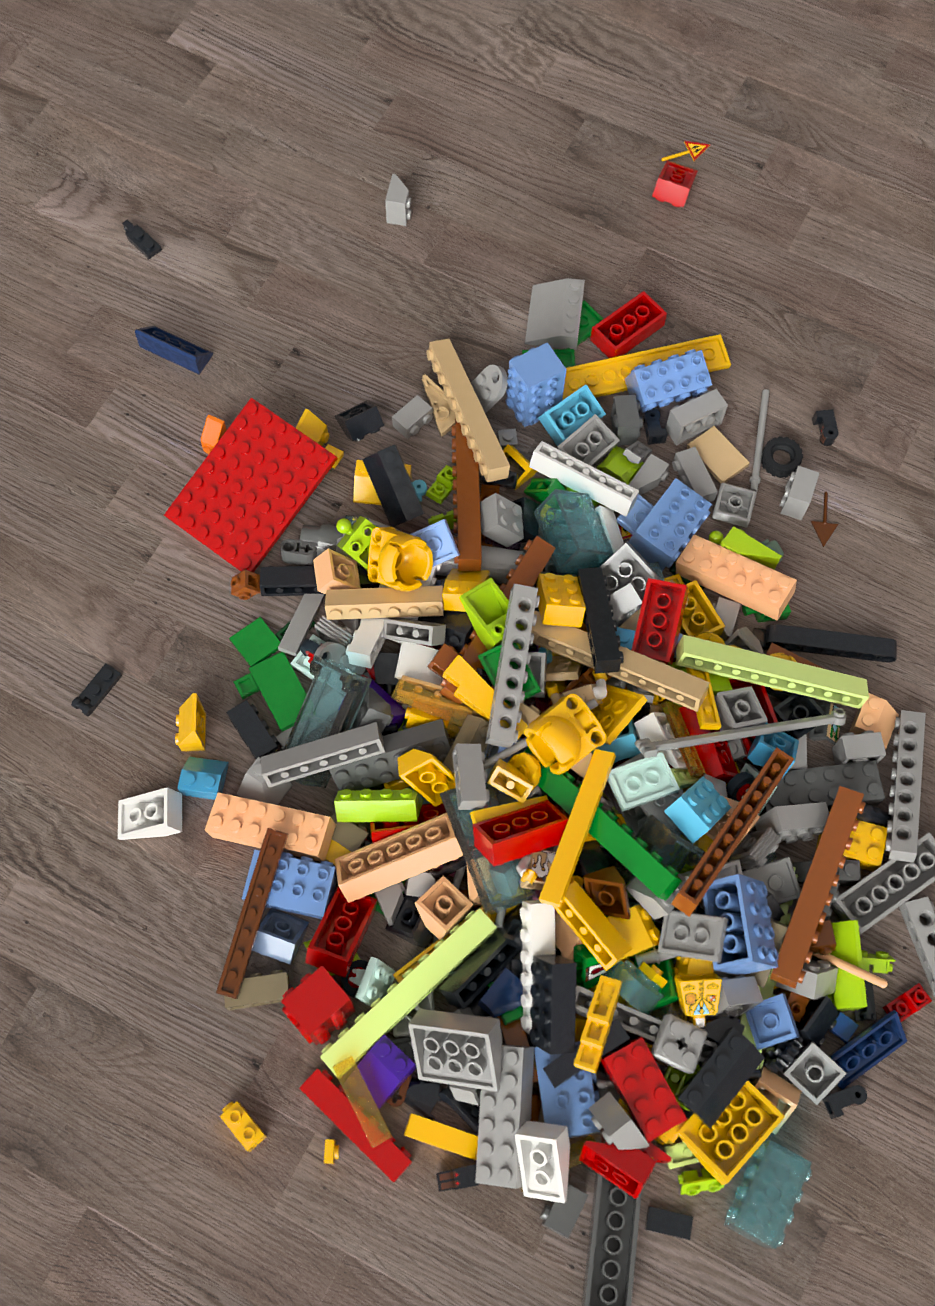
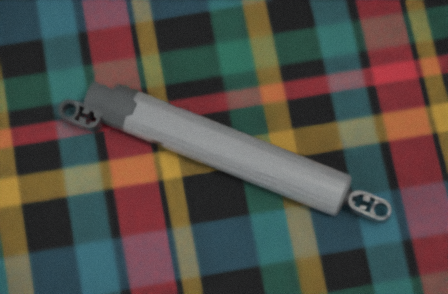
[280,523,562,584]

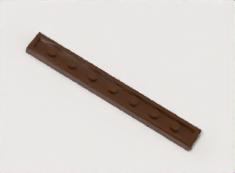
[216,828,288,999]

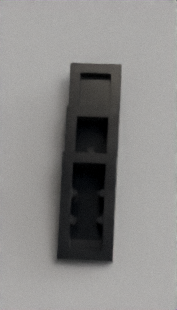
[543,1019,630,1088]

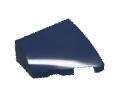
[477,968,523,1018]

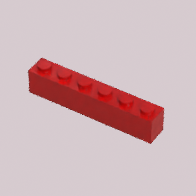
[299,1068,412,1183]

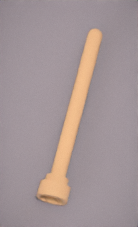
[812,953,888,988]

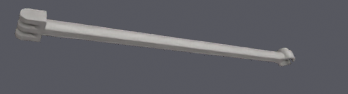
[635,708,847,758]

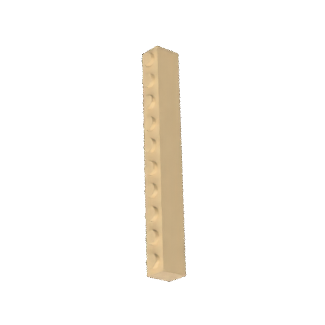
[427,339,510,482]
[522,609,710,712]

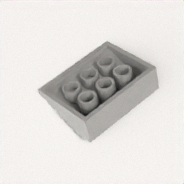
[525,278,585,350]
[600,541,661,627]
[408,1009,502,1092]

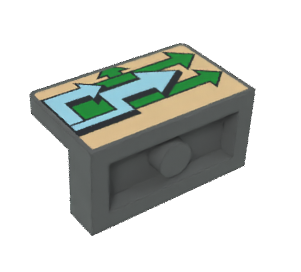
[809,701,842,745]

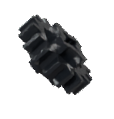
[764,1034,803,1073]

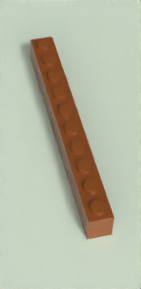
[451,418,482,571]
[439,536,556,705]
[671,747,794,917]
[770,786,866,989]

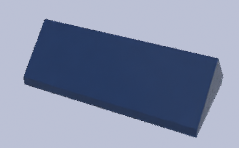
[135,326,213,375]
[828,1010,907,1090]

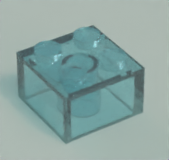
[603,960,664,1015]

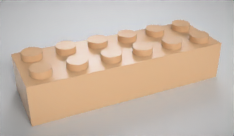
[676,534,797,621]
[205,792,336,862]
[335,812,464,903]

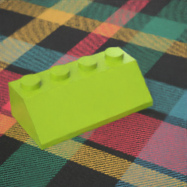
[334,788,423,822]
[820,920,867,1011]

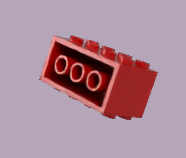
[281,966,356,1046]

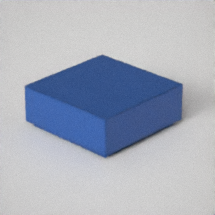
[830,1012,859,1043]

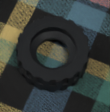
[761,436,803,478]

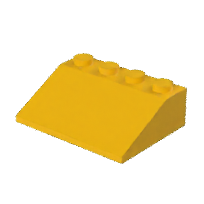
[677,1080,785,1185]

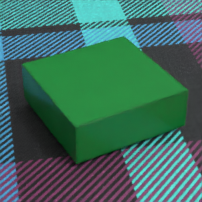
[233,673,260,700]

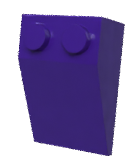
[342,1034,416,1116]

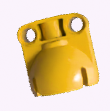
[368,527,433,592]
[524,694,606,775]

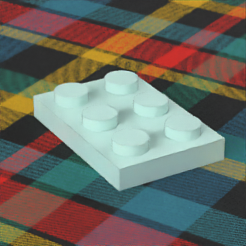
[608,752,680,812]

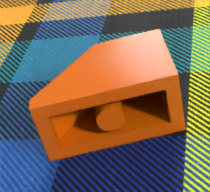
[200,414,227,454]

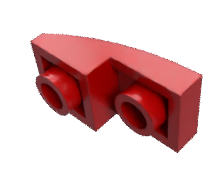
[882,983,932,1022]

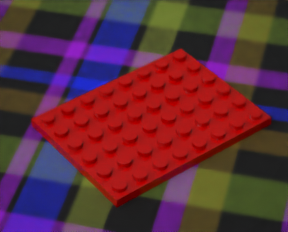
[164,398,338,573]

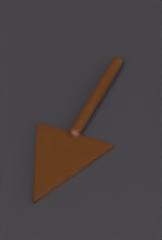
[811,492,838,547]

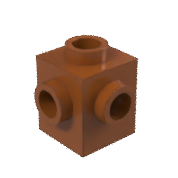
[231,570,260,600]
[778,988,809,1022]

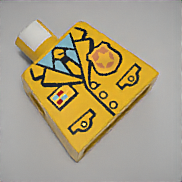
[675,973,721,1027]

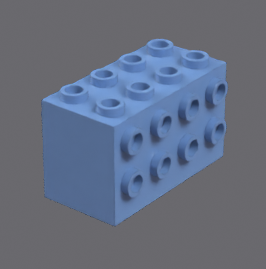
[506,342,567,427]
[625,349,712,413]
[628,478,712,572]
[242,850,338,920]
[703,874,779,975]
[534,1041,600,1138]

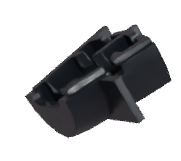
[404,1077,441,1121]

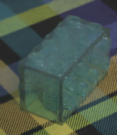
[534,489,614,575]
[724,1140,812,1249]

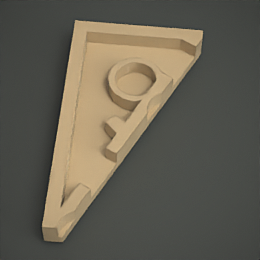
[422,374,455,437]

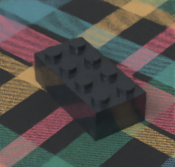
[529,954,576,1055]

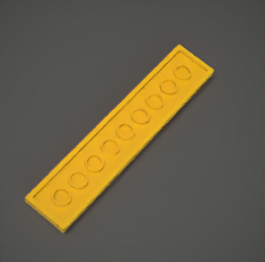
[562,334,731,400]

